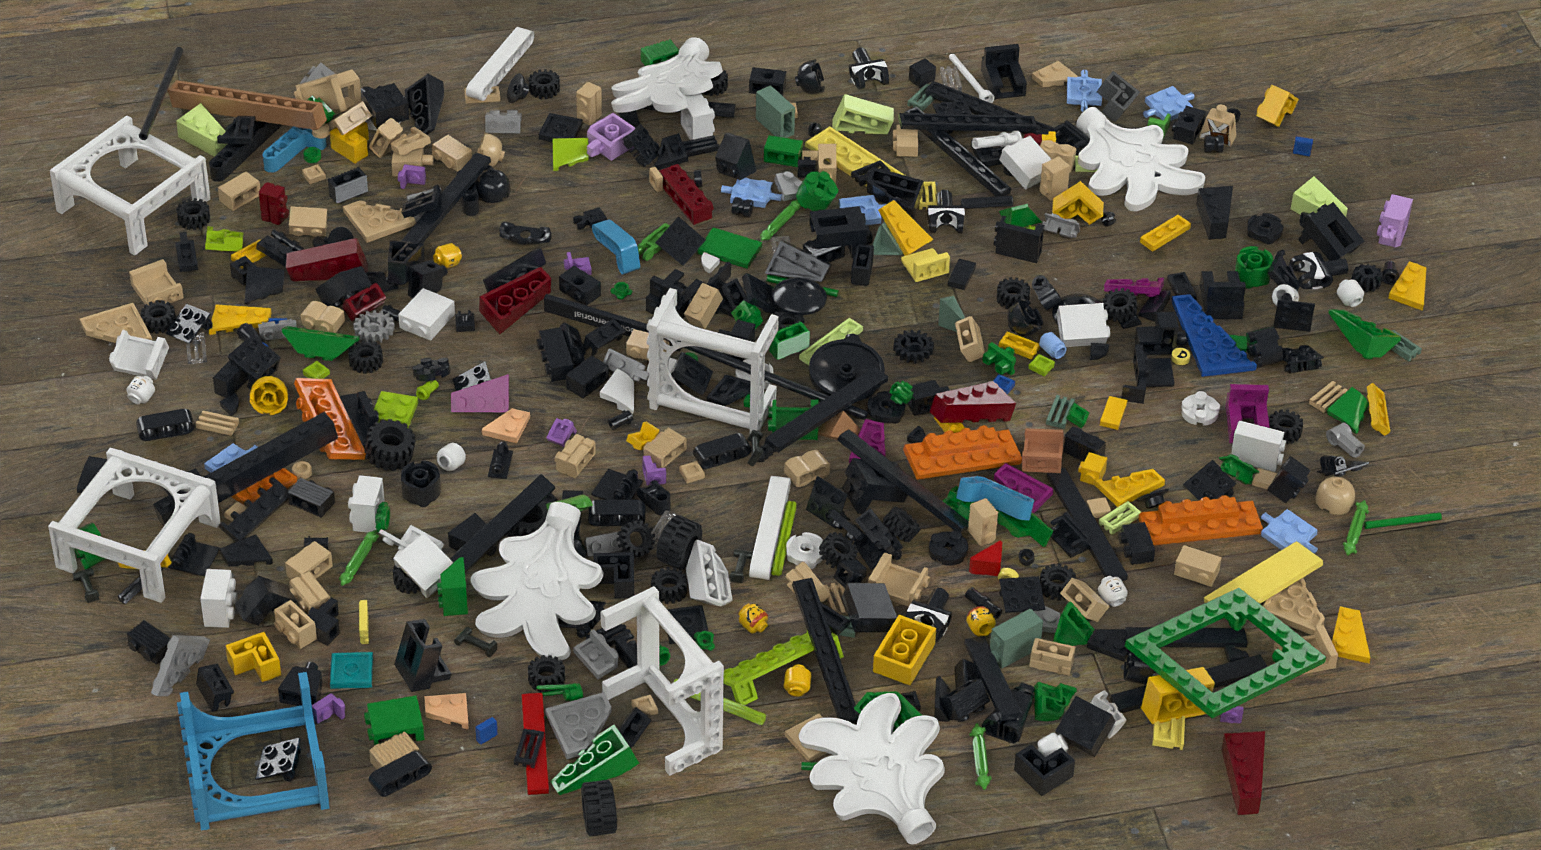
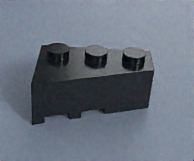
[867,167,924,219]

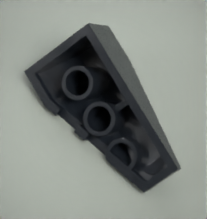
[405,74,444,135]

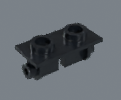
[488,441,513,479]

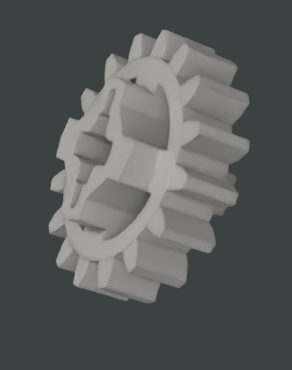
[353,310,395,343]

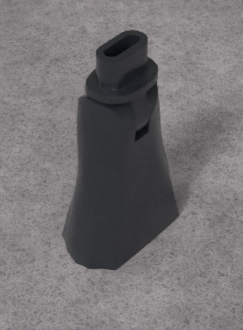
[982,683,1035,744]

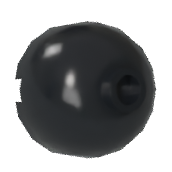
[795,59,825,95]
[475,169,511,203]
[1007,298,1044,336]

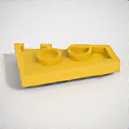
[878,200,933,256]
[1388,261,1426,311]
[209,305,272,335]
[1095,469,1165,507]
[1332,606,1371,664]

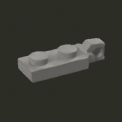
[603,348,649,381]

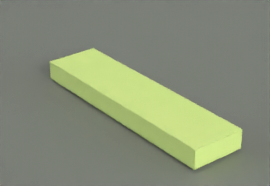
[799,318,863,365]

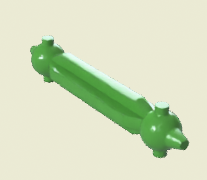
[760,200,801,241]
[1343,500,1369,556]
[339,530,379,586]
[969,723,992,790]

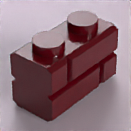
[258,182,289,225]
[342,283,386,322]

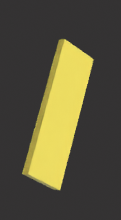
[805,126,906,187]
[1204,541,1323,604]

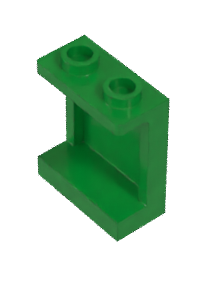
[768,400,818,440]
[364,695,425,746]

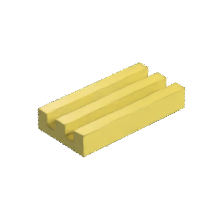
[919,182,937,210]
[359,600,369,644]

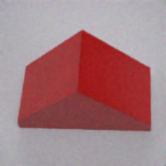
[969,540,1003,576]

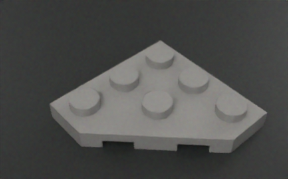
[151,635,210,696]
[545,692,611,759]

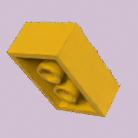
[873,615,936,685]
[1141,667,1215,724]

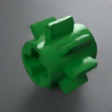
[890,380,913,405]

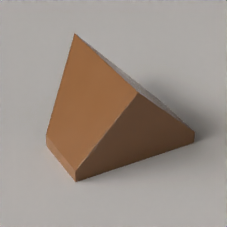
[818,411,861,440]

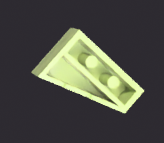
[832,94,894,134]
[176,103,227,157]
[1291,176,1348,217]

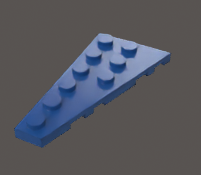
[1171,294,1257,377]

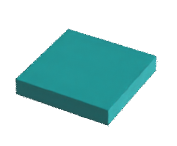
[330,652,373,689]

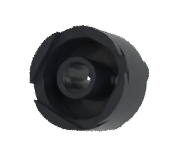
[1246,326,1283,369]
[401,460,441,507]
[1123,648,1160,685]

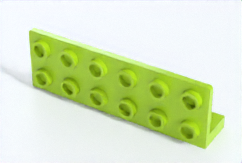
[723,631,844,705]

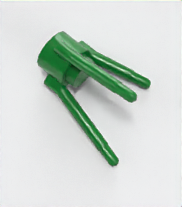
[536,683,583,719]

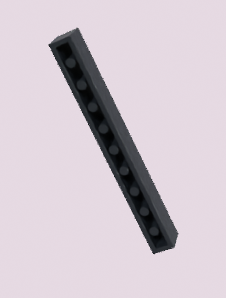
[153,411,338,527]

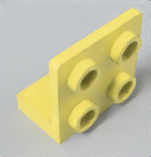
[901,248,950,282]

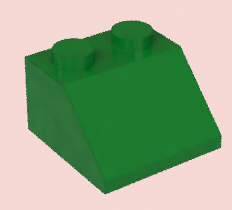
[437,557,468,616]

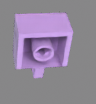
[587,113,635,161]
[1377,194,1413,247]

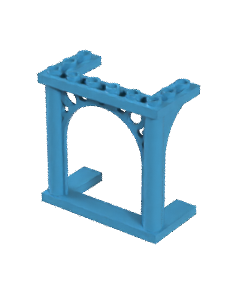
[177,672,330,831]

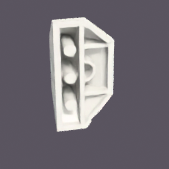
[686,540,732,607]

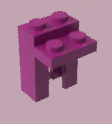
[1225,384,1270,444]

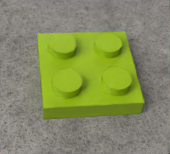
[374,391,418,428]

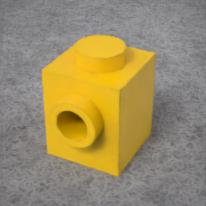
[1078,452,1107,485]

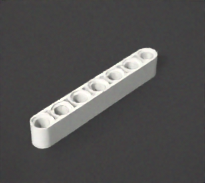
[466,27,535,101]
[749,476,791,580]

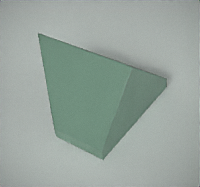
[873,222,903,255]
[938,296,965,332]

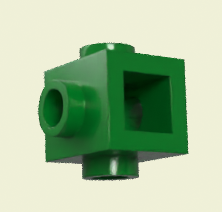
[731,300,763,329]

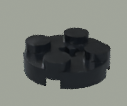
[1247,213,1284,244]
[412,357,451,381]
[867,391,906,424]
[928,530,969,566]

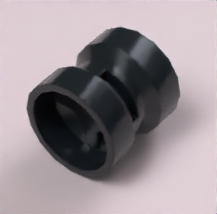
[1204,135,1224,153]
[731,197,754,218]

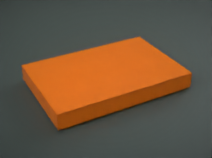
[231,468,297,506]

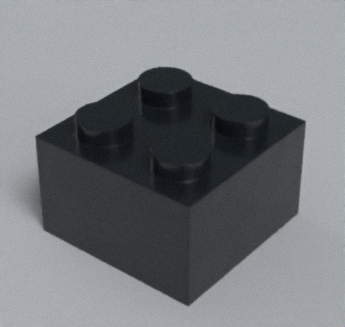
[362,83,409,129]
[1055,696,1116,757]

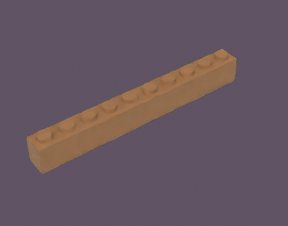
[167,80,327,130]

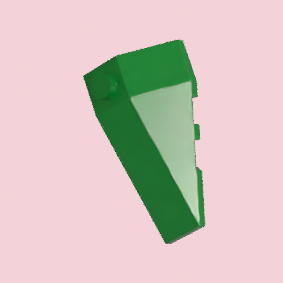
[1328,309,1401,359]
[550,725,639,796]

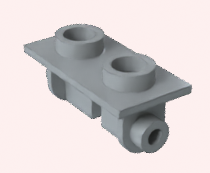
[1042,213,1080,239]
[258,318,297,341]
[584,532,623,556]

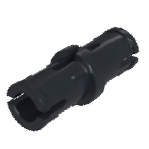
[965,587,1002,620]

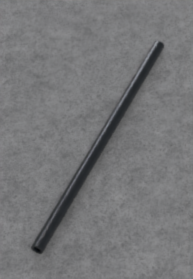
[139,47,184,140]
[663,338,868,420]

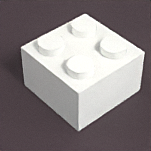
[681,93,715,140]
[348,475,385,533]
[200,569,238,628]

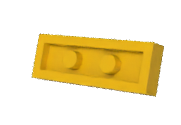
[1140,215,1191,252]
[1367,383,1390,436]

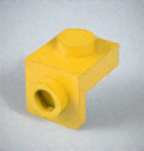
[626,422,659,450]

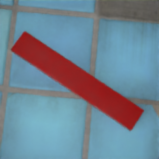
[522,693,549,795]

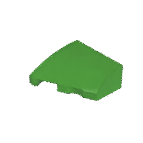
[546,495,593,511]

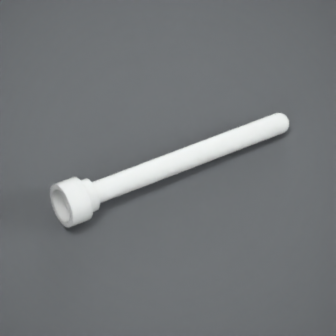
[949,54,994,103]

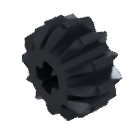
[1351,264,1383,293]

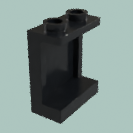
[993,216,1045,264]

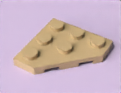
[343,201,416,243]
[80,303,152,343]
[1263,578,1325,635]

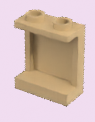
[294,74,347,112]
[327,101,372,135]
[129,259,184,306]
[868,552,930,607]
[1274,625,1338,674]

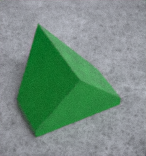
[999,204,1042,227]
[1053,601,1095,646]

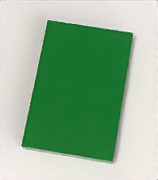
[698,227,762,269]

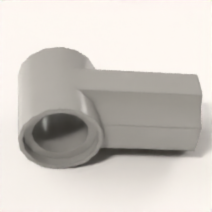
[1326,423,1365,458]

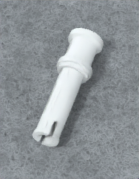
[972,131,1022,149]

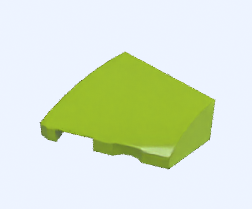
[553,138,589,171]
[205,226,243,251]

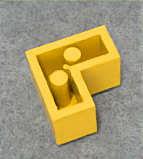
[1256,85,1299,127]
[330,121,369,164]
[1052,181,1104,225]
[225,632,281,682]

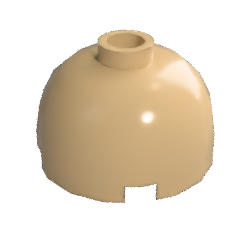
[477,132,505,167]
[1315,476,1355,515]

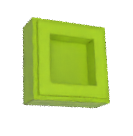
[1029,354,1055,377]
[303,361,330,379]

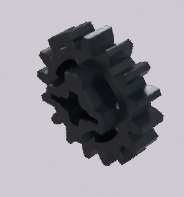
[893,329,934,364]

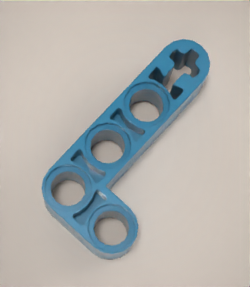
[263,126,327,173]
[592,219,640,275]
[956,476,1034,520]

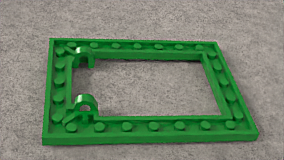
[1125,588,1326,718]

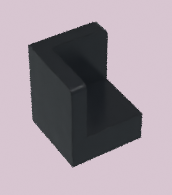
[1121,377,1147,404]

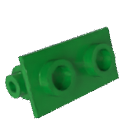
[1219,454,1259,485]

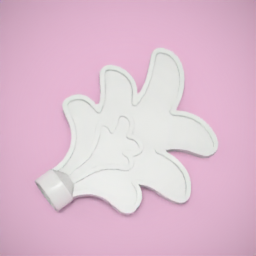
[611,37,723,113]
[1076,107,1205,211]
[471,502,603,661]
[799,693,945,844]

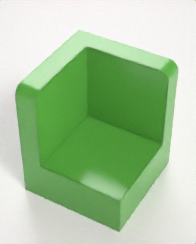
[1148,113,1171,138]

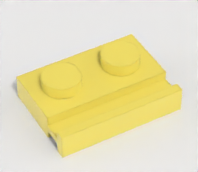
[1152,716,1185,750]

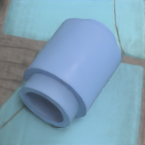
[1039,332,1067,359]

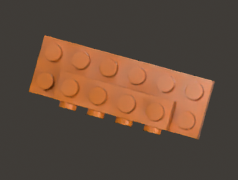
[294,378,366,460]
[903,425,1022,480]
[1138,495,1263,545]

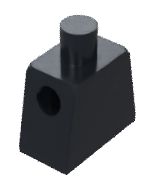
[408,260,448,299]
[448,513,497,556]
[278,662,323,706]

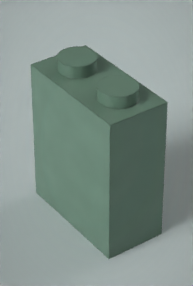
[756,85,795,138]
[990,608,1043,669]

